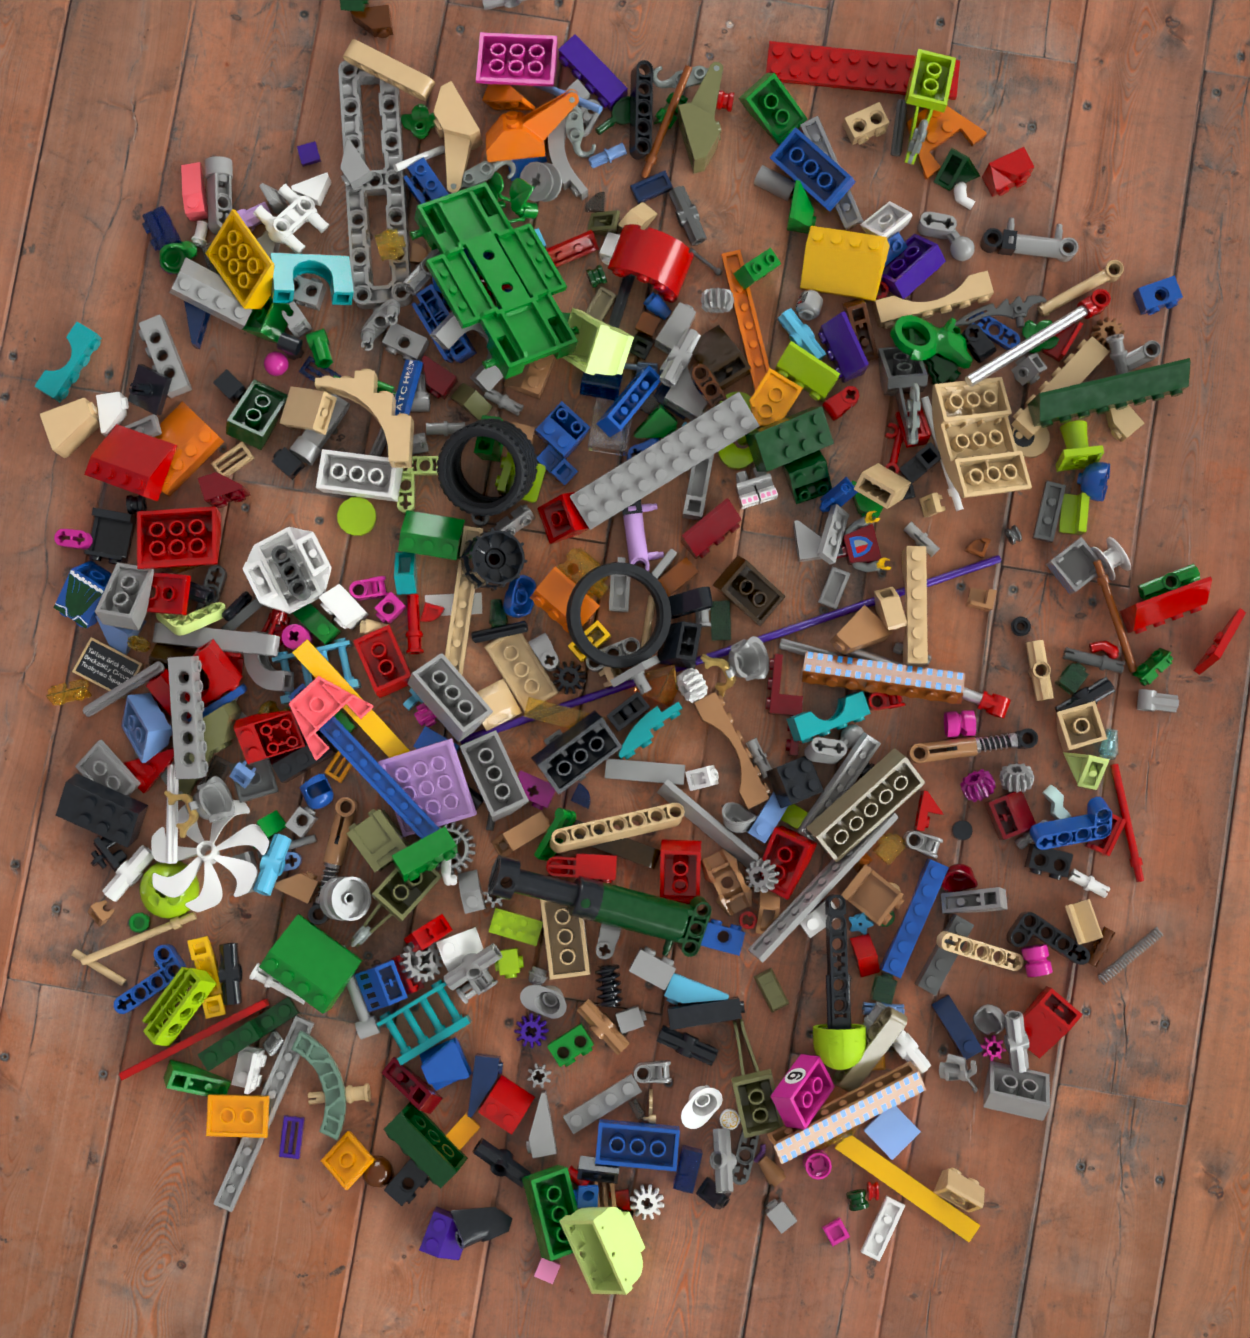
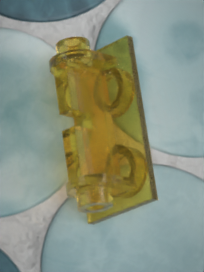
[46,679,92,705]

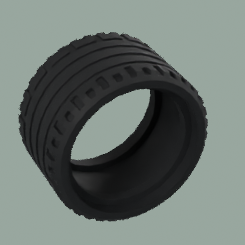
[437,418,538,517]

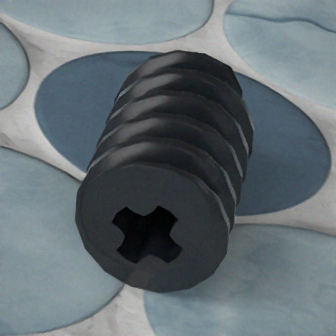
[595,964,623,1007]

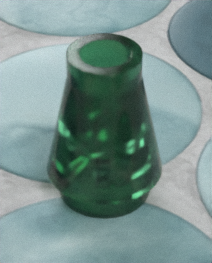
[489,599,508,628]

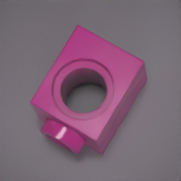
[374,592,407,624]

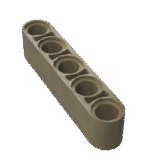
[833,1007,908,1092]

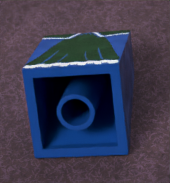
[53,561,112,628]

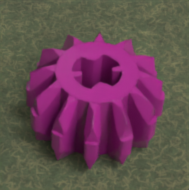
[960,769,996,802]

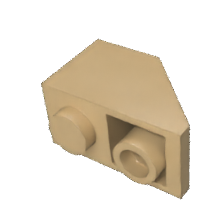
[874,587,907,630]

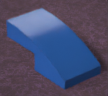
[536,445,578,486]

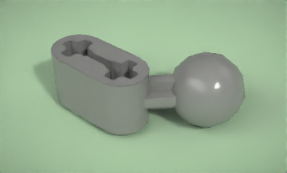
[917,212,975,261]
[804,724,864,764]

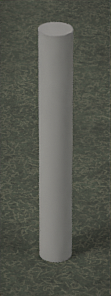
[257,834,317,859]

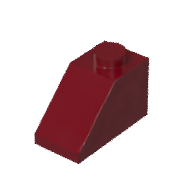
[422,355,458,400]

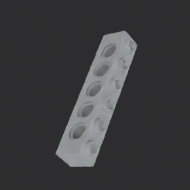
[168,656,208,779]

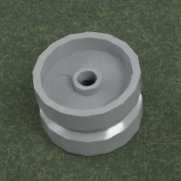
[319,876,371,921]

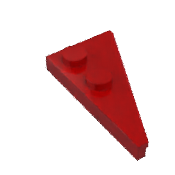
[1193,608,1246,675]
[123,747,174,794]

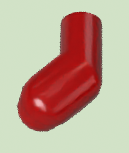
[1089,640,1119,659]

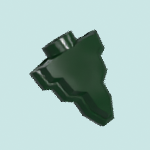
[923,353,961,385]

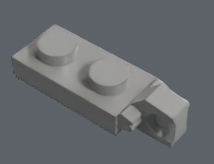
[609,557,630,612]

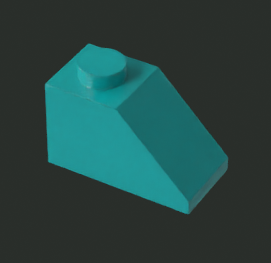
[394,552,417,595]

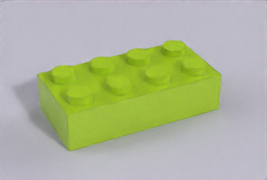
[489,907,543,946]

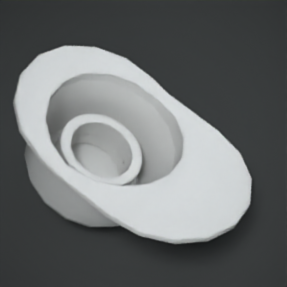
[681,1085,723,1129]

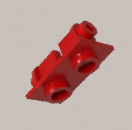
[391,952,425,995]

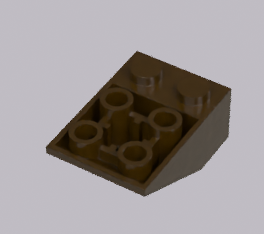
[692,325,751,391]

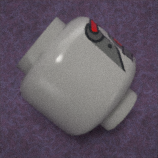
[796,290,823,320]

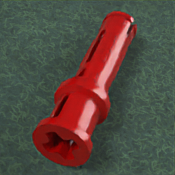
[405,594,424,655]

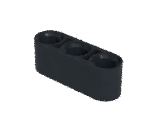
[668,587,713,619]

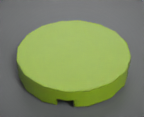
[337,497,377,536]

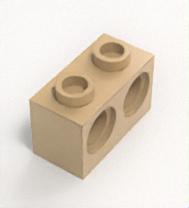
[843,102,890,145]

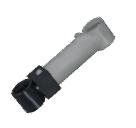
[980,218,1079,262]

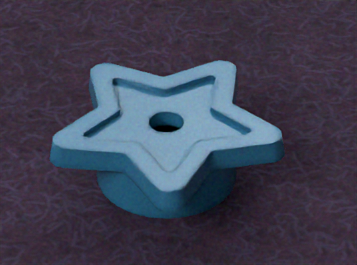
[848,913,874,935]

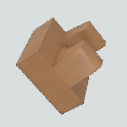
[88,900,114,927]

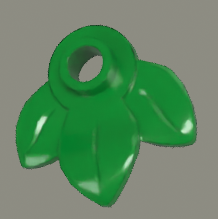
[401,104,435,139]
[1022,320,1059,354]

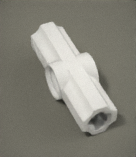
[102,845,154,902]
[892,1029,931,1074]

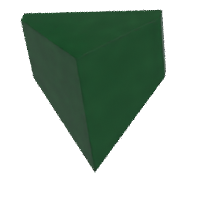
[933,148,980,191]

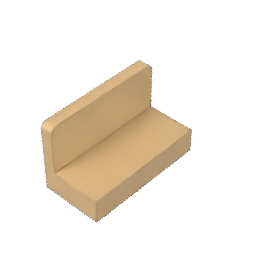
[1065,899,1103,945]

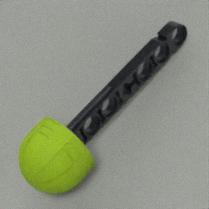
[813,894,866,1070]

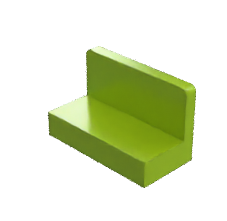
[1058,492,1090,535]

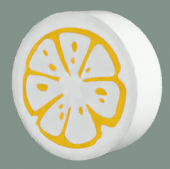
[719,1108,740,1130]

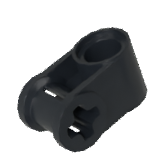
[962,324,997,363]

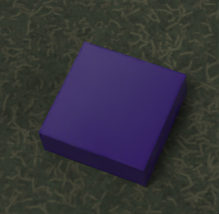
[297,141,321,167]

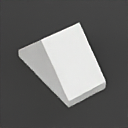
[291,172,332,207]

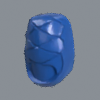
[503,575,536,618]

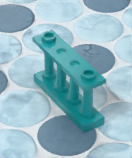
[376,980,472,1065]

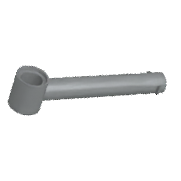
[343,945,381,1040]

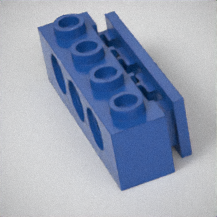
[403,157,449,205]
[412,284,477,363]

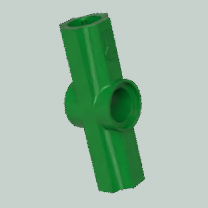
[1138,564,1200,601]

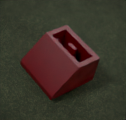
[198,472,251,508]
[984,791,1036,840]

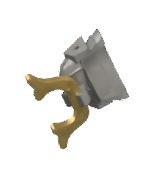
[700,636,769,698]
[164,776,235,838]

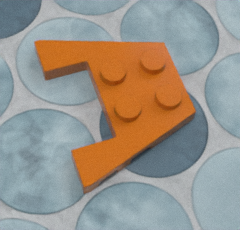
[906,106,987,180]

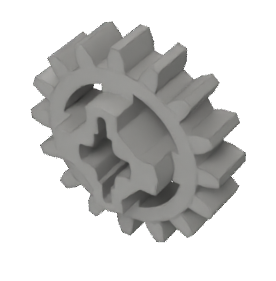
[400,942,443,983]

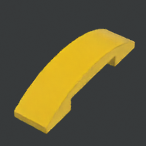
[187,936,226,1019]

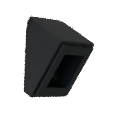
[629,332,655,360]

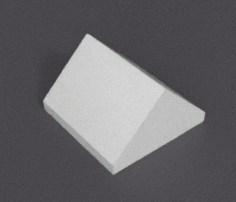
[860,201,912,240]

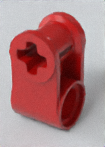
[821,386,860,421]
[866,692,906,711]

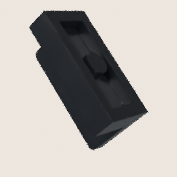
[577,1156,620,1184]

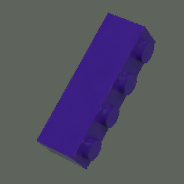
[558,34,628,111]

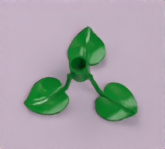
[486,172,538,224]

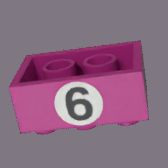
[771,1054,835,1129]

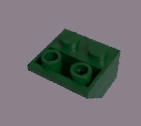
[783,450,832,505]

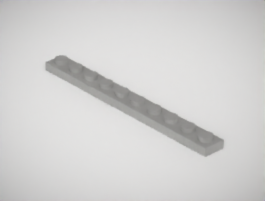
[748,812,898,963]
[213,1015,315,1212]

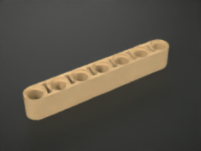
[550,803,685,853]

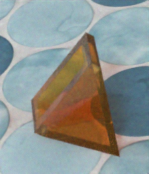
[635,664,678,707]

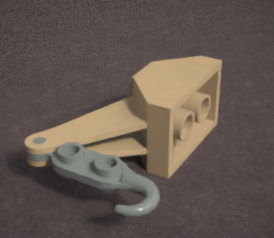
[433,81,516,194]

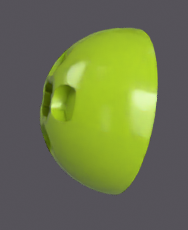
[139,861,199,919]

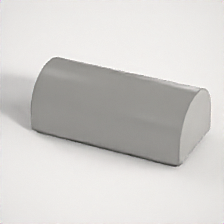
[754,165,795,202]

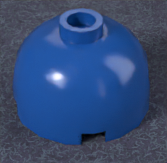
[1077,462,1110,501]

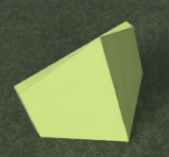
[1063,752,1109,790]

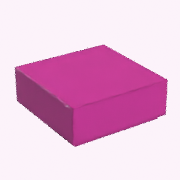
[822,1217,850,1247]

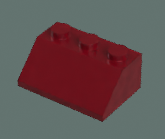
[681,498,742,559]

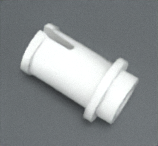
[191,221,209,247]

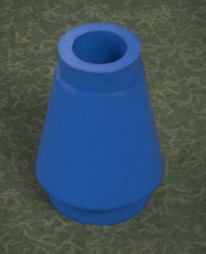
[643,292,672,320]

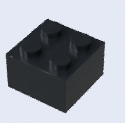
[766,756,824,808]

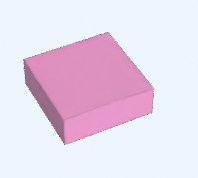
[534,1258,561,1284]

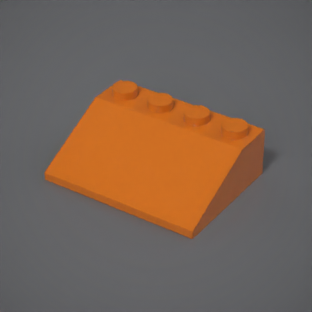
[155,401,224,497]

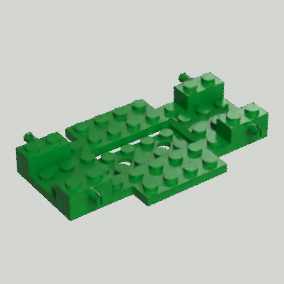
[409,182,579,379]

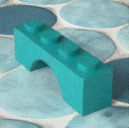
[34,321,102,403]
[786,691,871,743]

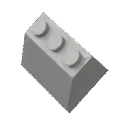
[983,1061,1050,1121]

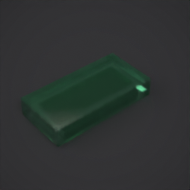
[710,601,731,641]

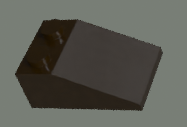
[713,555,786,626]

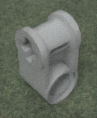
[528,633,560,672]
[902,831,943,859]
[596,924,621,959]
[633,1060,672,1083]

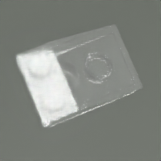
[588,393,633,456]

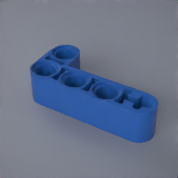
[1029,797,1112,850]
[114,944,187,1014]

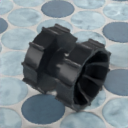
[458,528,527,591]

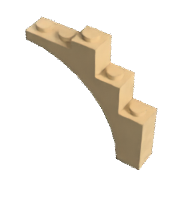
[315,369,414,468]

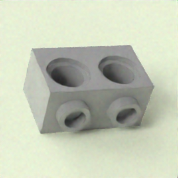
[293,275,327,311]

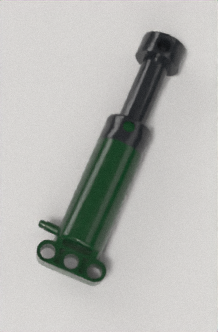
[488,855,712,957]

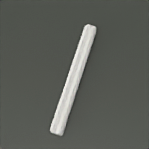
[166,764,179,864]

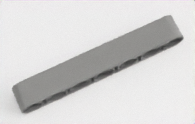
[152,623,280,657]

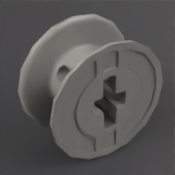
[520,162,562,202]

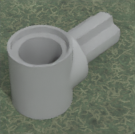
[410,374,430,412]

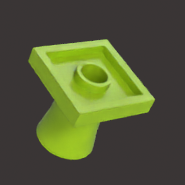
[1055,420,1104,472]

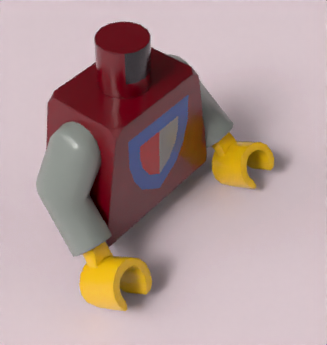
[837,511,891,572]

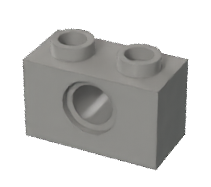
[382,323,429,361]

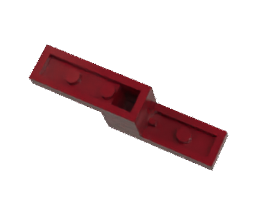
[765,654,803,756]

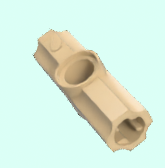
[1025,640,1054,701]

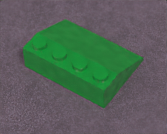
[259,914,363,1014]

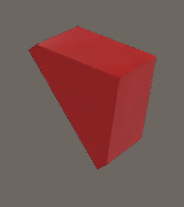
[850,933,880,977]

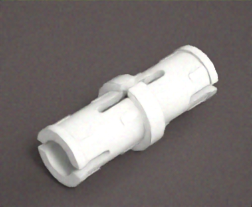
[1068,869,1110,898]

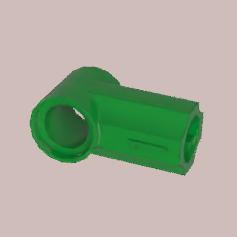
[305,329,333,369]

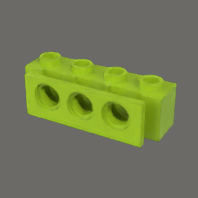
[142,967,217,1047]

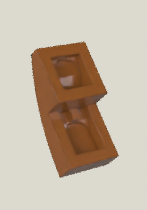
[658,557,699,597]

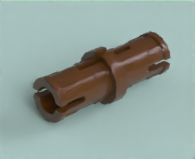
[1087,926,1115,968]

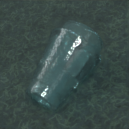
[1098,729,1119,760]

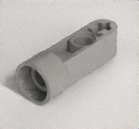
[205,156,233,235]
[289,394,350,466]

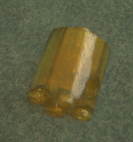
[557,547,610,599]

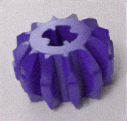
[514,1013,549,1048]

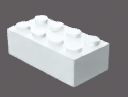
[316,449,403,502]

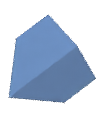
[95,616,146,655]

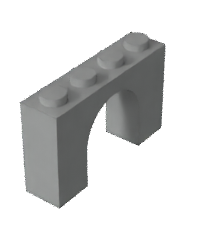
[430,312,503,392]

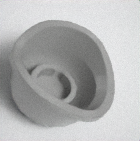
[722,802,756,833]

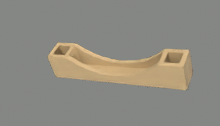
[873,270,994,329]
[902,546,928,667]

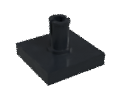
[128,364,172,416]

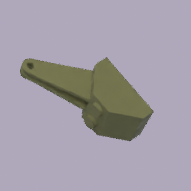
[731,1019,784,1138]

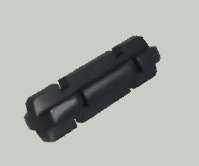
[222,591,252,621]

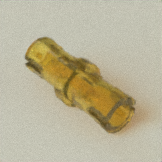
[127,636,151,652]

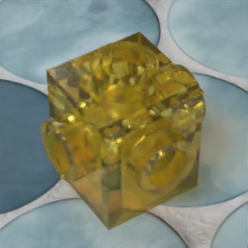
[374,229,406,261]

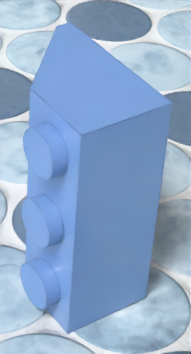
[121,693,172,763]

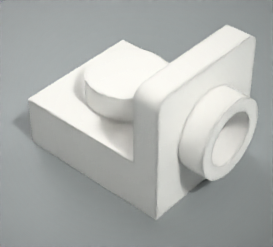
[685,765,719,791]

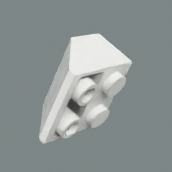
[319,584,369,630]

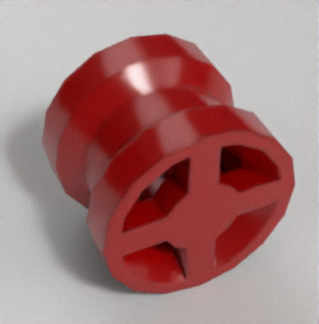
[716,90,735,112]

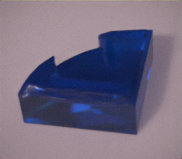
[571,783,591,809]

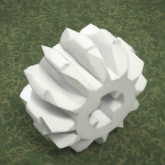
[676,668,708,703]
[630,1184,664,1220]

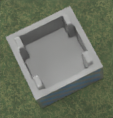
[1045,537,1106,595]

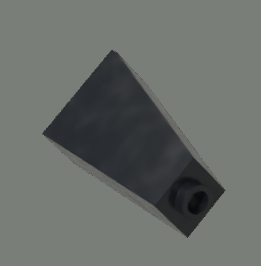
[667,996,745,1030]

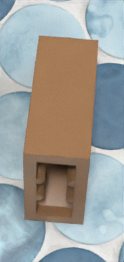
[829,605,893,655]
[491,811,550,857]

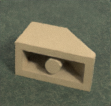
[618,202,658,234]

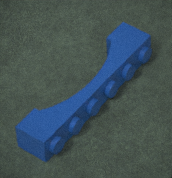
[879,859,949,978]

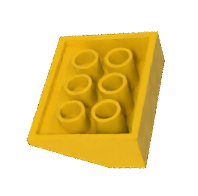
[205,209,275,309]
[800,226,890,301]

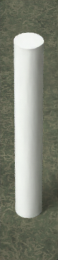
[393,145,445,172]

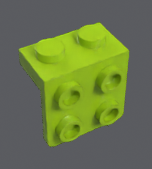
[495,452,546,503]

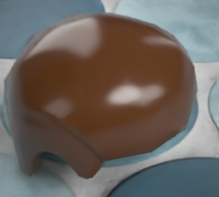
[362,1155,393,1188]

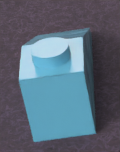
[664,973,729,1005]

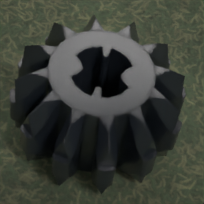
[553,661,586,695]

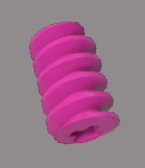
[282,624,313,650]

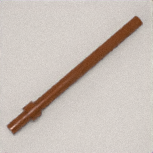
[640,65,692,179]
[1093,560,1137,672]

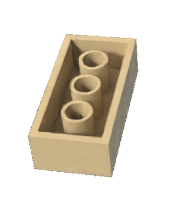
[540,899,591,980]

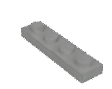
[563,1073,642,1134]

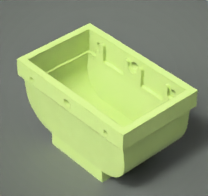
[562,308,634,375]
[559,1207,645,1295]

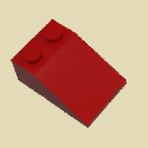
[353,625,412,699]
[760,826,817,900]
[660,839,702,904]

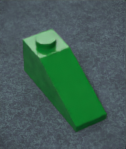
[292,603,342,645]
[163,1060,231,1097]

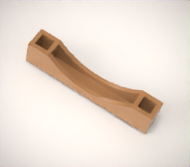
[694,692,771,810]

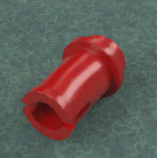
[568,1165,590,1187]

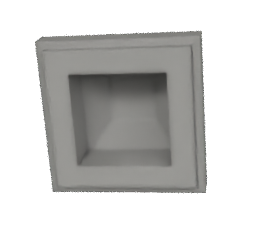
[262,1030,284,1056]

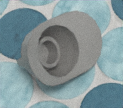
[520,984,567,1019]

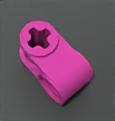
[349,576,389,601]

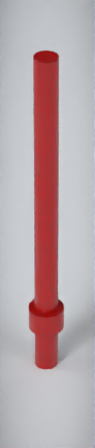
[1110,764,1144,882]

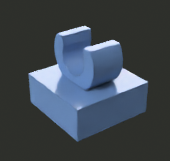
[229,761,256,788]

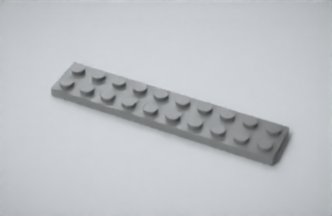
[570,392,759,530]

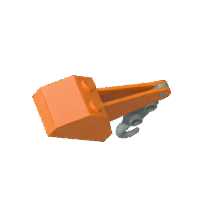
[485,89,596,162]

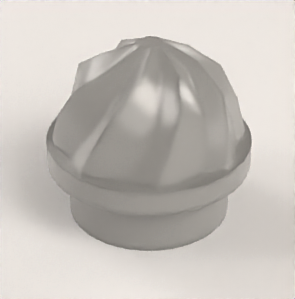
[528,966,548,985]

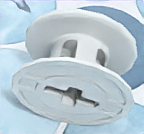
[1091,537,1131,581]

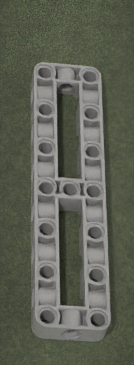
[338,60,413,309]

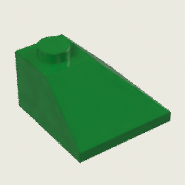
[787,180,817,234]

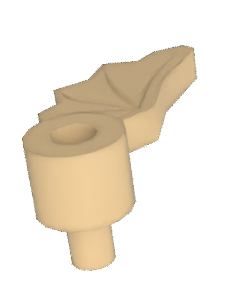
[643,1089,656,1124]

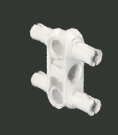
[253,184,329,254]

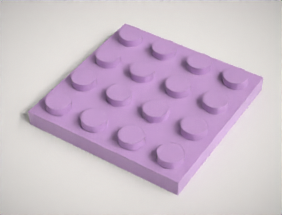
[378,738,477,837]

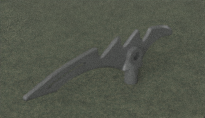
[955,295,1047,328]

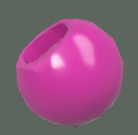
[264,351,288,376]

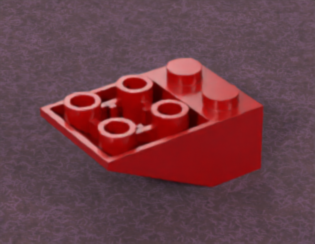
[234,710,305,764]
[1023,986,1083,1059]

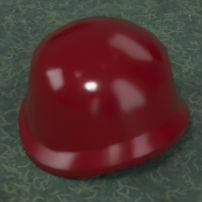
[942,864,978,892]

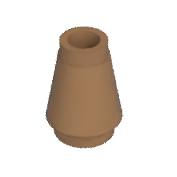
[758,1156,786,1188]

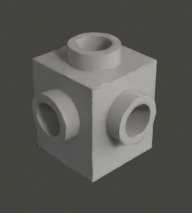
[1011,353,1047,386]

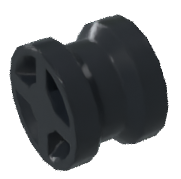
[126,495,147,515]

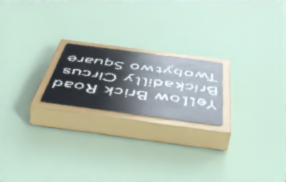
[72,637,144,699]

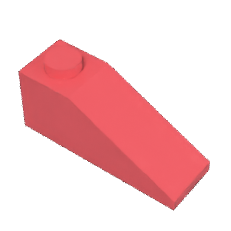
[181,162,208,222]

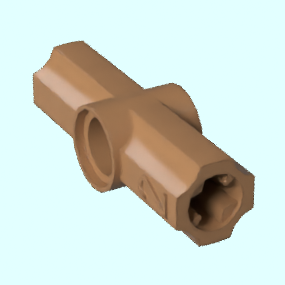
[577,998,630,1055]

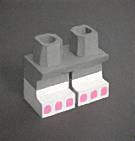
[735,467,778,510]

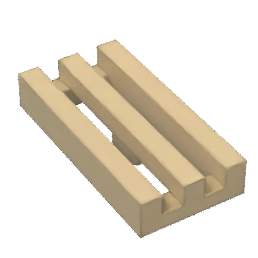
[210,442,254,477]

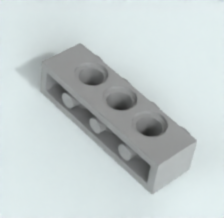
[138,315,192,398]

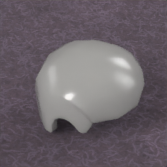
[973,1004,1005,1035]

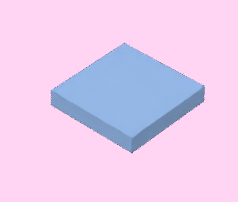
[863,1106,921,1160]

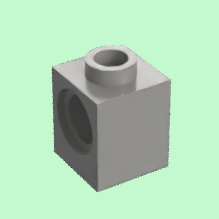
[285,806,318,837]
[615,1005,647,1034]
[765,1197,797,1234]

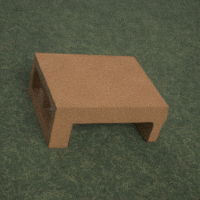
[841,864,905,926]

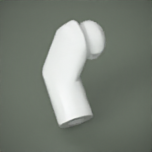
[954,182,975,210]
[441,860,457,886]

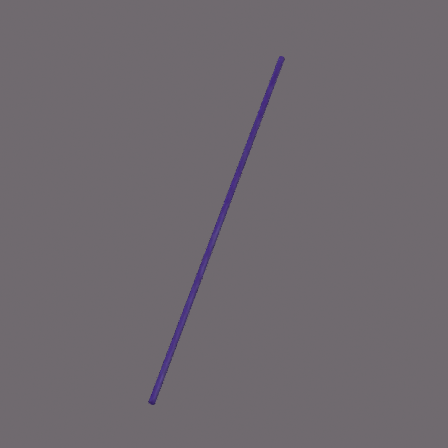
[460,555,1001,745]

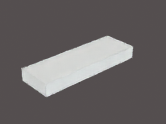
[860,1195,905,1262]

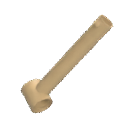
[1037,260,1124,317]

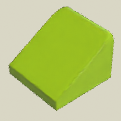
[781,804,808,829]

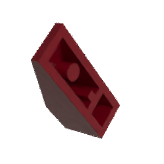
[381,1057,443,1114]

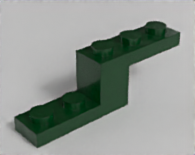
[197,996,300,1072]

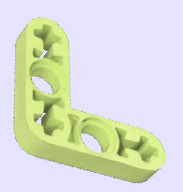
[397,456,439,514]
[155,602,226,636]

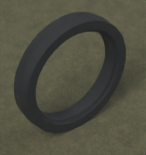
[566,562,671,668]

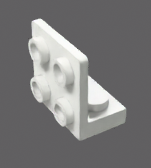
[231,1046,267,1094]

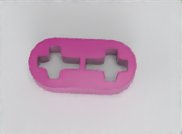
[54,529,92,550]

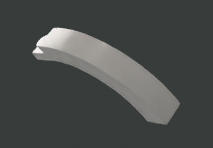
[548,79,590,201]

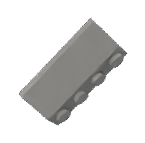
[169,258,252,330]
[408,653,493,743]
[460,730,529,822]

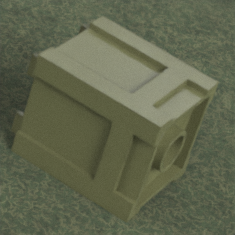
[346,809,410,872]

